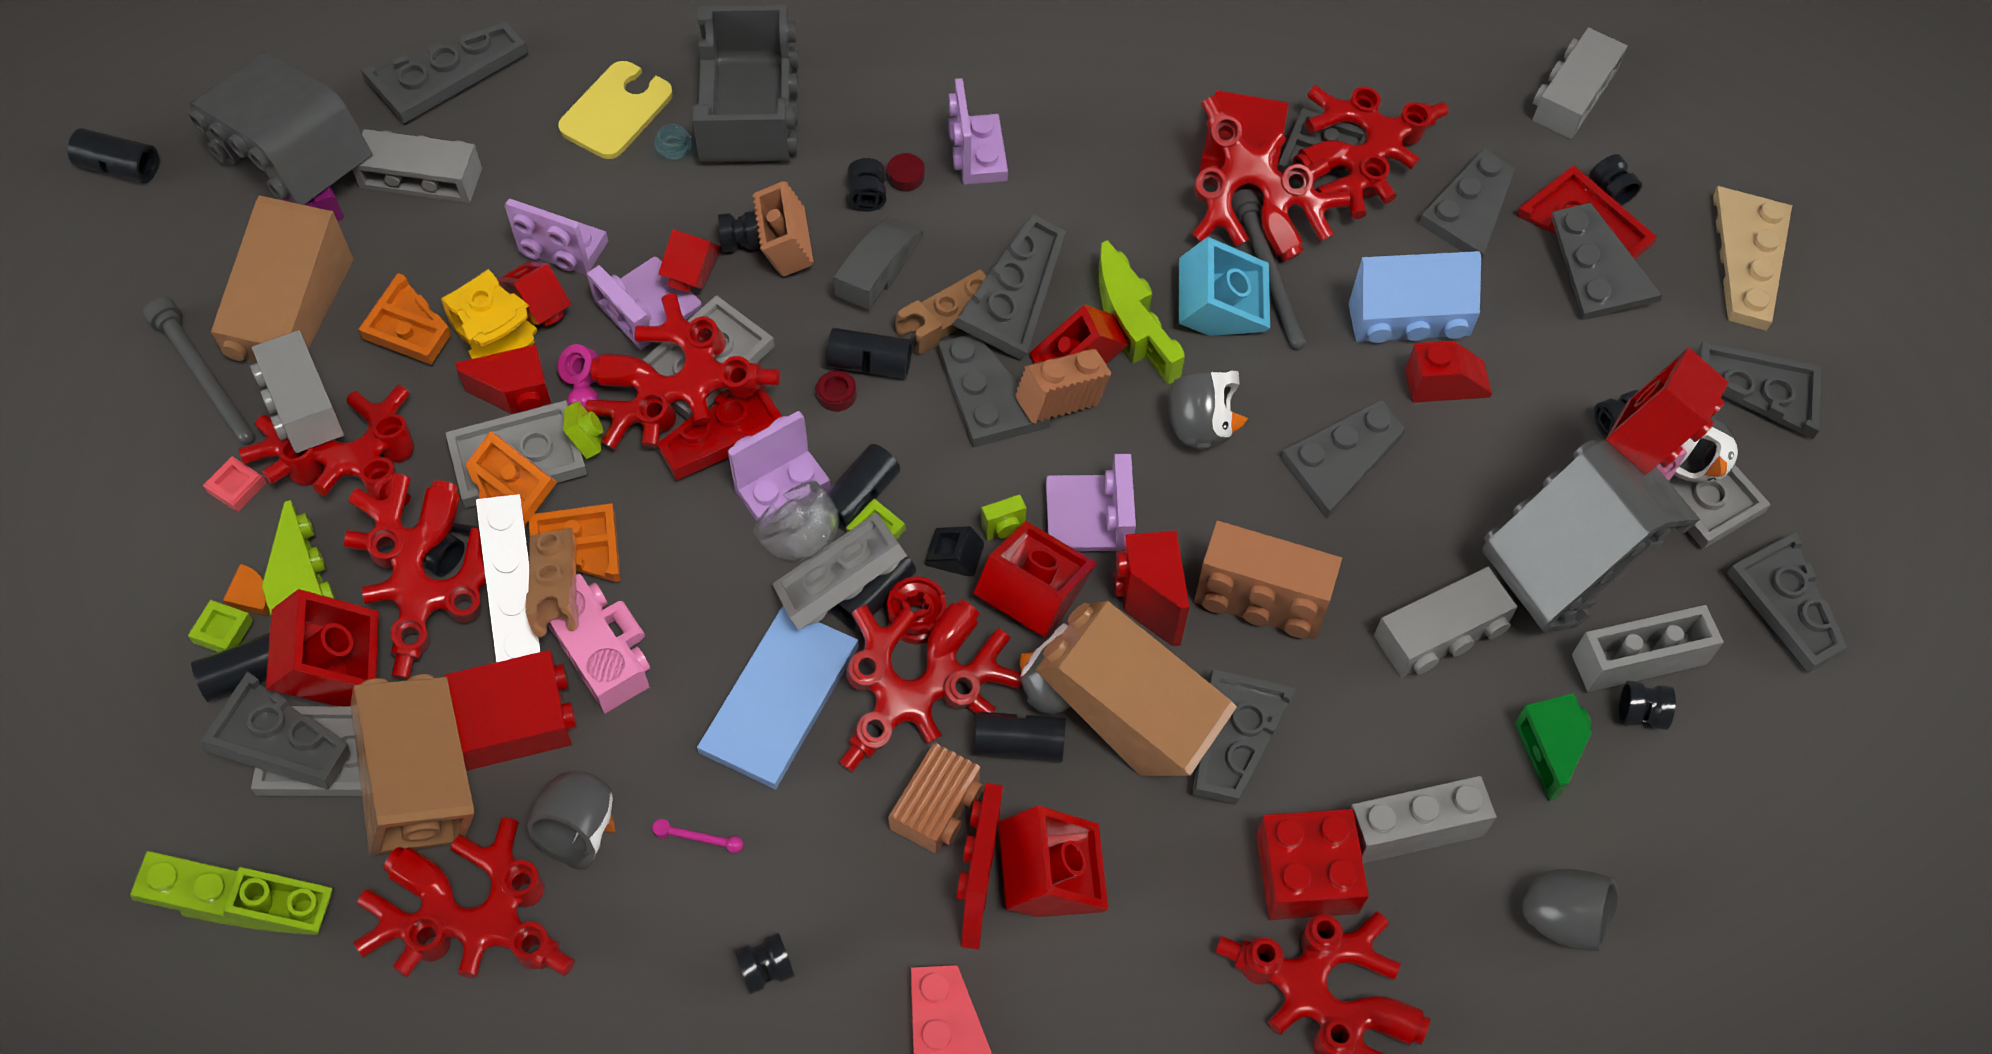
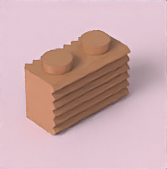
[752,181,814,277]
[1015,349,1111,424]
[888,743,984,854]

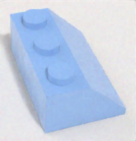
[1348,251,1481,343]

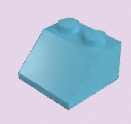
[1179,237,1270,336]

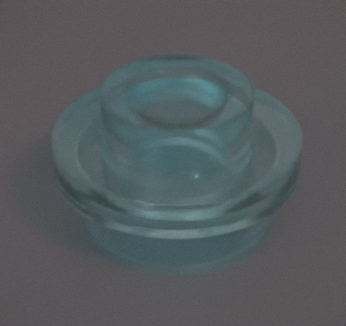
[654,124,692,160]

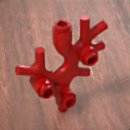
[1293,85,1448,219]
[1191,96,1350,262]
[586,293,780,450]
[239,385,414,506]
[344,474,486,680]
[839,599,1021,773]
[353,818,575,978]
[1215,911,1431,1054]

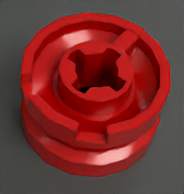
[887,576,947,645]

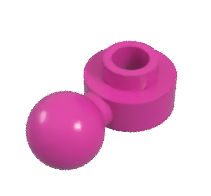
[557,344,600,409]

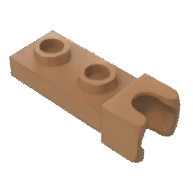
[895,269,986,355]
[526,528,578,637]

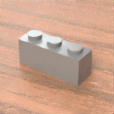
[1532,27,1628,140]
[352,129,482,204]
[250,330,344,453]
[1373,566,1517,678]
[1571,605,1724,692]
[1350,776,1497,864]

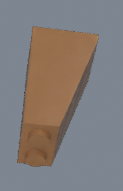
[211,195,354,362]
[1035,601,1237,776]
[351,674,474,856]

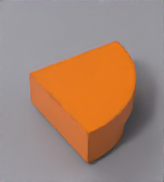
[223,564,269,616]

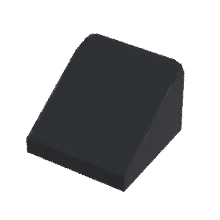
[925,526,984,576]

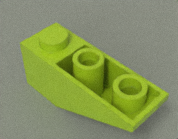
[262,500,336,615]

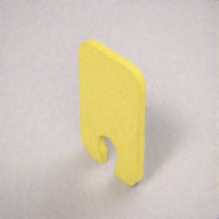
[558,61,673,159]

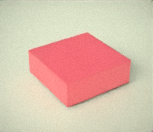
[203,456,267,513]

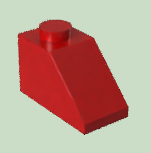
[658,229,722,293]
[497,261,572,327]
[1030,304,1128,364]
[1405,341,1492,403]
[455,344,552,414]

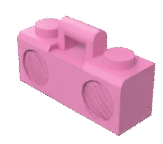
[547,574,650,714]

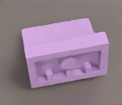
[948,78,1008,185]
[504,199,608,275]
[586,257,702,350]
[728,411,831,528]
[1046,454,1136,551]

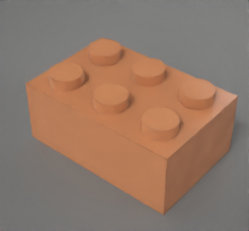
[1194,520,1342,640]

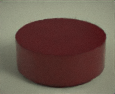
[887,153,925,191]
[816,371,857,412]

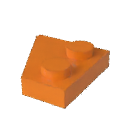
[358,273,451,365]
[465,431,557,526]
[529,503,621,582]

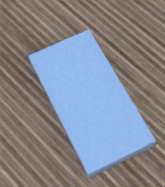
[697,606,859,790]

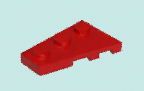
[1517,165,1657,260]
[658,379,783,481]
[957,783,1003,950]

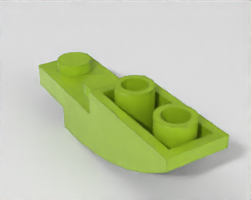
[1098,240,1185,385]
[130,851,333,935]

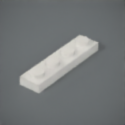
[476,494,540,662]

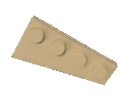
[1713,186,1792,331]

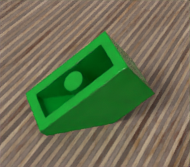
[1515,693,1592,801]

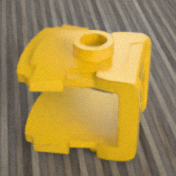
[441,269,537,359]

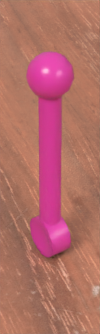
[652,819,744,854]

